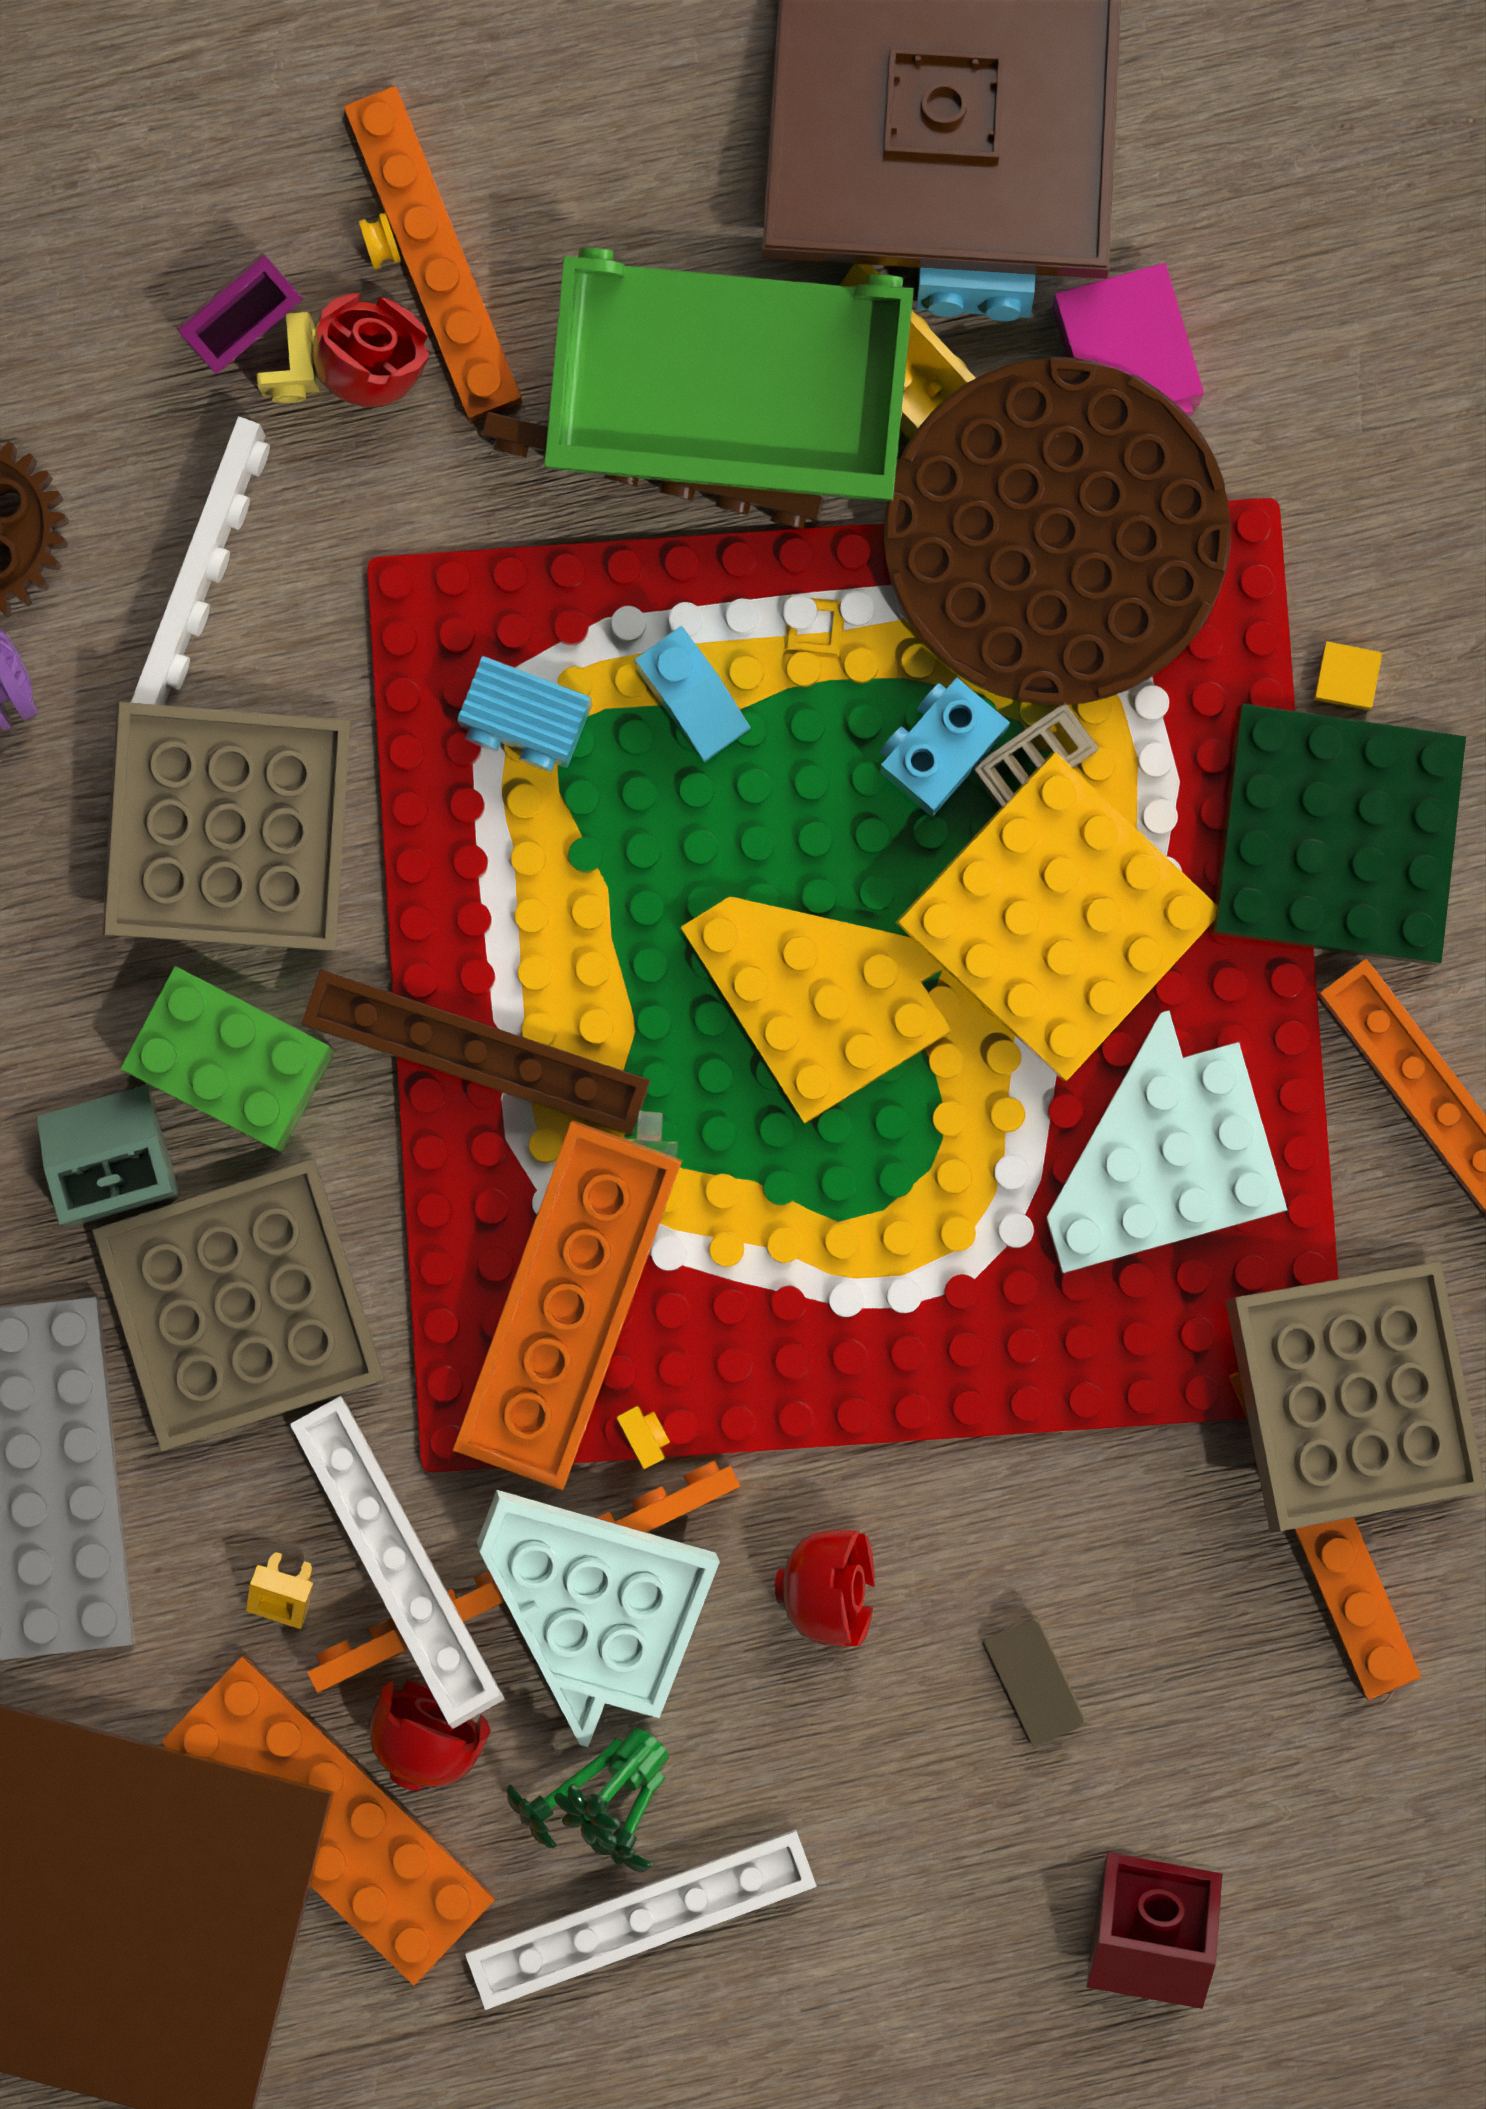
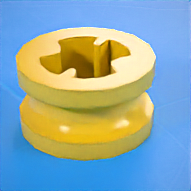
[358,213,401,270]

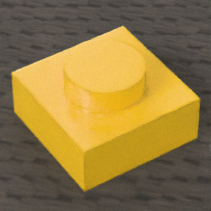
[617,1406,670,1469]

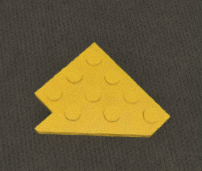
[681,897,952,1124]

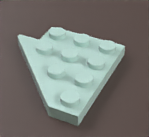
[1046,1011,1287,1274]
[477,1490,720,1747]

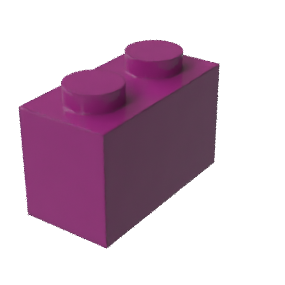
[176,253,303,375]

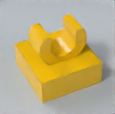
[246,1552,313,1629]

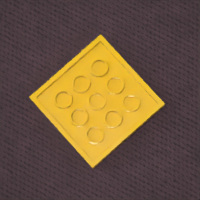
[895,752,1217,1081]

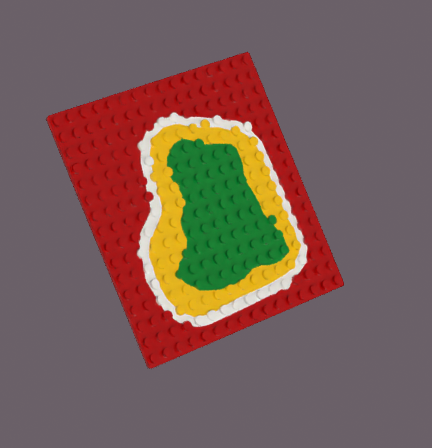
[367,498,1339,1473]

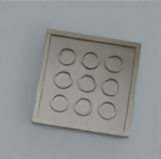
[102,702,350,951]
[92,1159,385,1452]
[1225,1262,1486,1533]

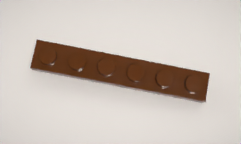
[482,412,824,529]
[301,969,651,1136]

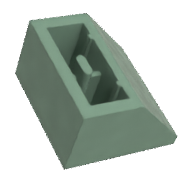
[37,1084,181,1228]

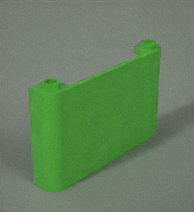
[544,247,914,501]

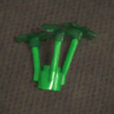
[507,1728,669,1872]

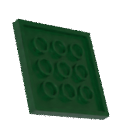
[1211,704,1466,966]

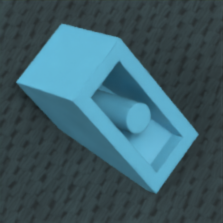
[635,626,751,762]

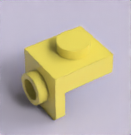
[256,312,320,403]

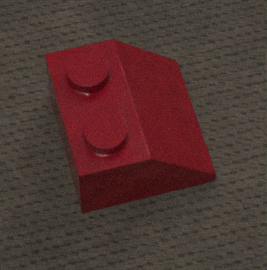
[1086,1852,1223,2009]

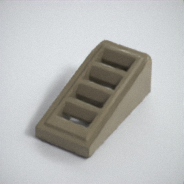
[972,703,1099,809]

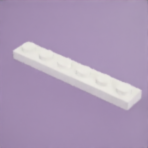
[131,416,270,705]
[290,1396,505,1729]
[465,1830,817,2010]

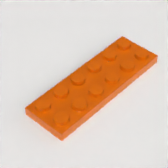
[453,1120,683,1491]
[161,1655,496,1986]

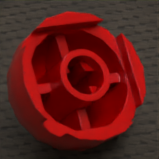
[311,294,429,407]
[775,1530,875,1646]
[369,1681,491,1791]

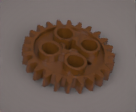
[0,441,69,617]

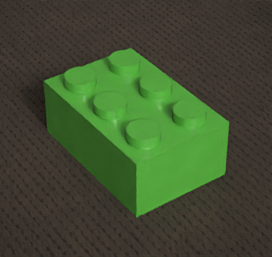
[120,966,336,1153]

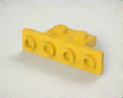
[839,264,975,440]

